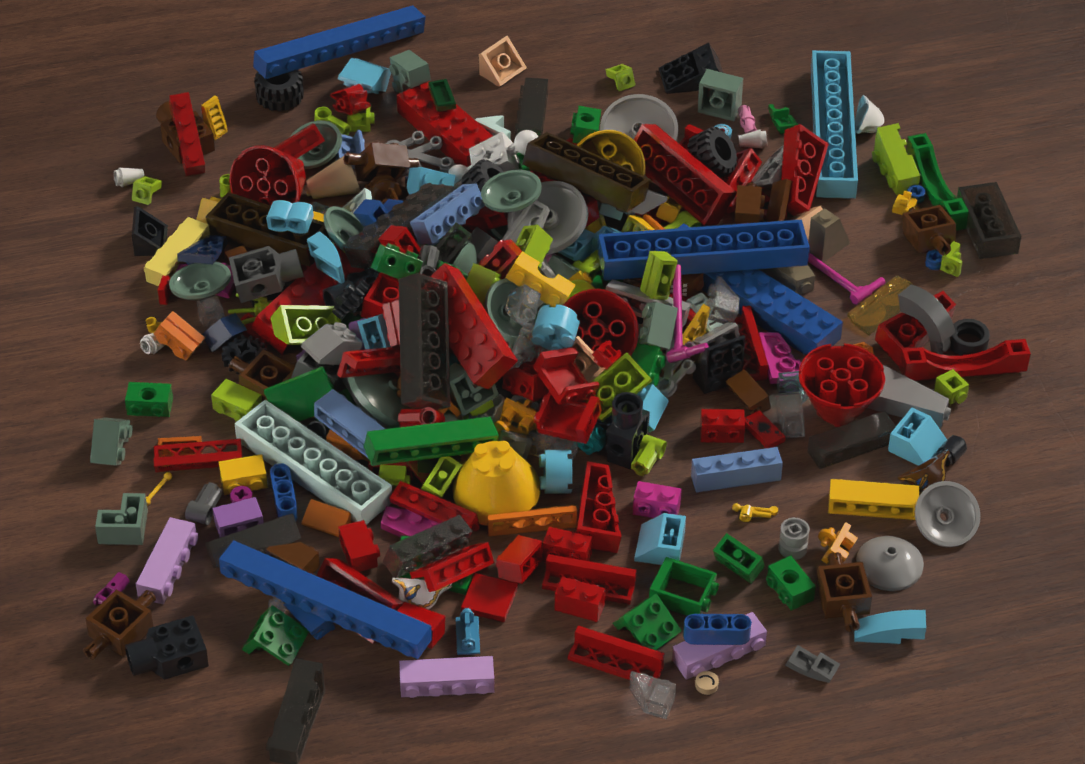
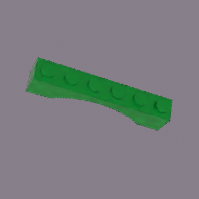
[906,133,969,231]

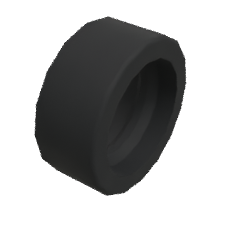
[950,319,990,356]

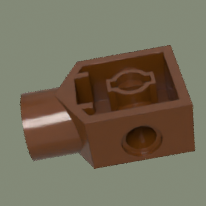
[156,101,215,164]

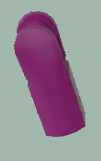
[93,572,129,605]

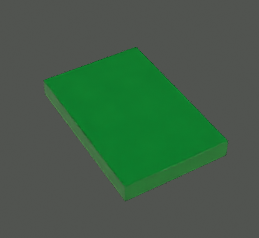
[264,366,335,422]

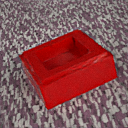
[158,275,171,305]

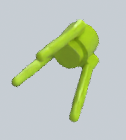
[228,293,272,325]

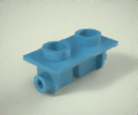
[456,608,480,655]

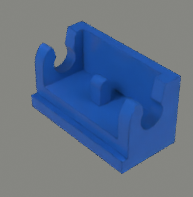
[284,603,335,640]

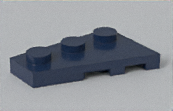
[177,235,227,265]

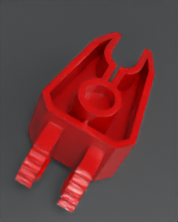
[330,84,371,115]

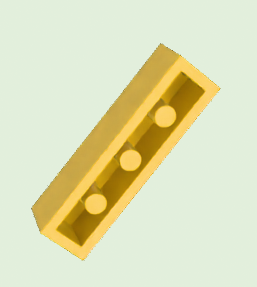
[828,479,919,520]

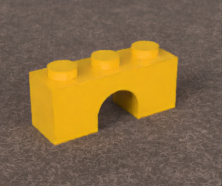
[505,251,576,307]

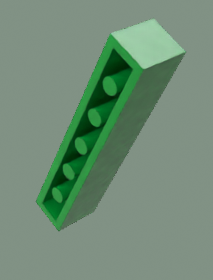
[364,417,499,466]

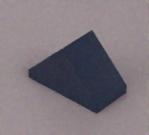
[201,313,247,353]

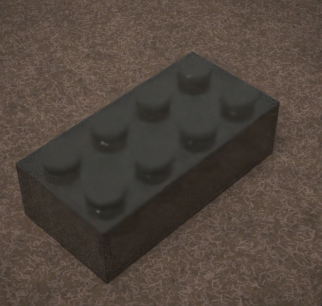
[957,182,1022,259]

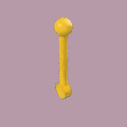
[146,472,172,506]
[732,503,778,516]

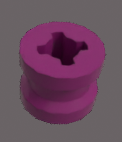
[230,486,252,503]

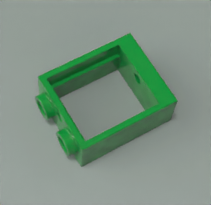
[649,557,719,616]

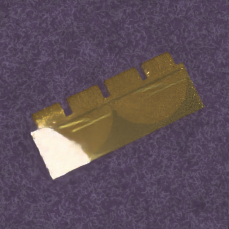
[847,276,915,335]

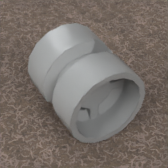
[779,517,810,560]

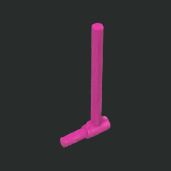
[808,253,886,305]
[666,264,709,363]

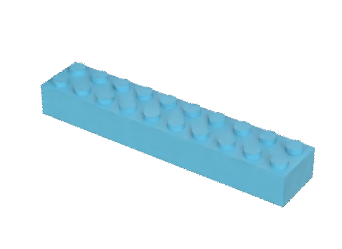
[811,50,858,198]

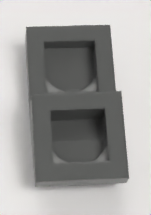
[785,645,840,683]

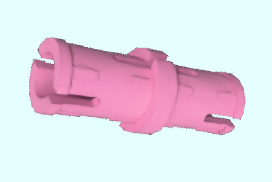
[738,105,757,134]

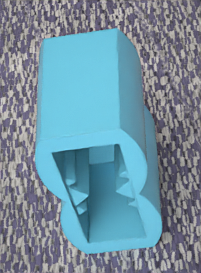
[266,200,314,234]

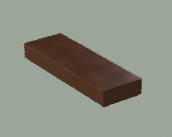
[765,179,792,222]

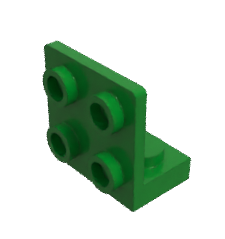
[613,593,681,650]
[242,605,309,666]

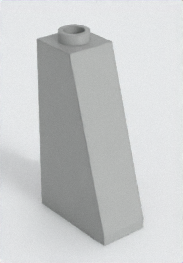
[867,365,951,428]

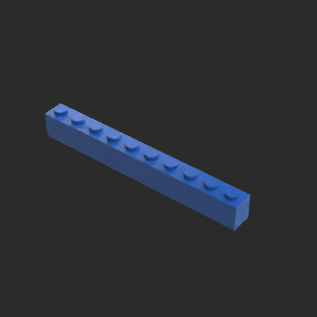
[253,5,426,79]
[219,540,432,659]

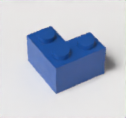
[353,199,413,243]

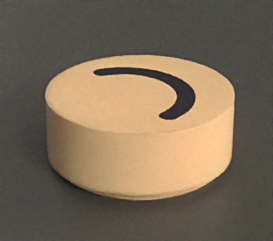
[695,671,719,695]

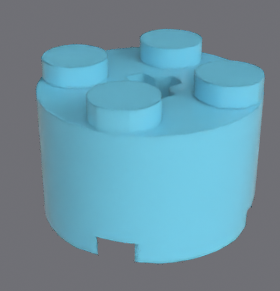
[532,304,580,350]
[539,450,572,494]

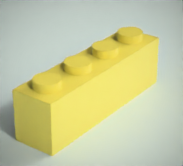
[144,217,210,286]

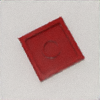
[461,573,518,622]

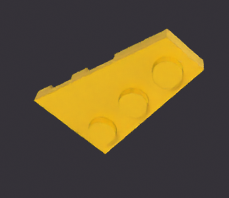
[673,304,710,372]

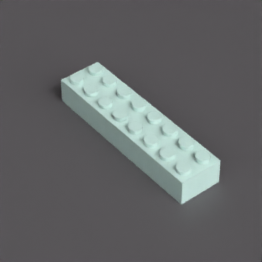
[235,400,392,525]

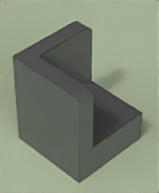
[498,430,533,459]

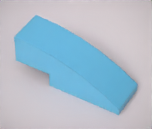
[307,231,345,284]
[854,610,926,644]

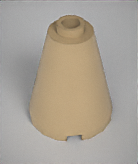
[304,156,361,199]

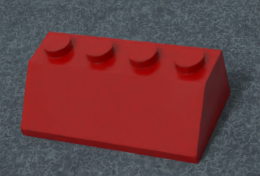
[316,558,404,644]

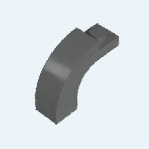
[898,284,955,355]

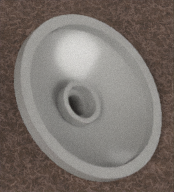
[915,481,980,547]
[856,536,924,591]

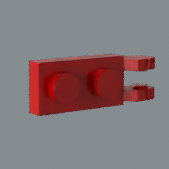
[592,340,622,370]

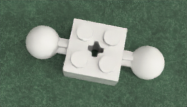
[448,130,538,185]

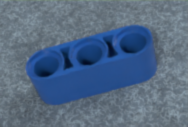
[270,463,298,525]
[683,614,752,645]

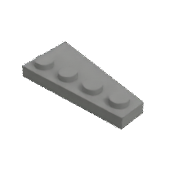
[502,201,550,276]

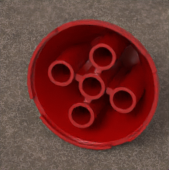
[229,145,306,205]
[563,289,639,362]
[799,343,886,428]

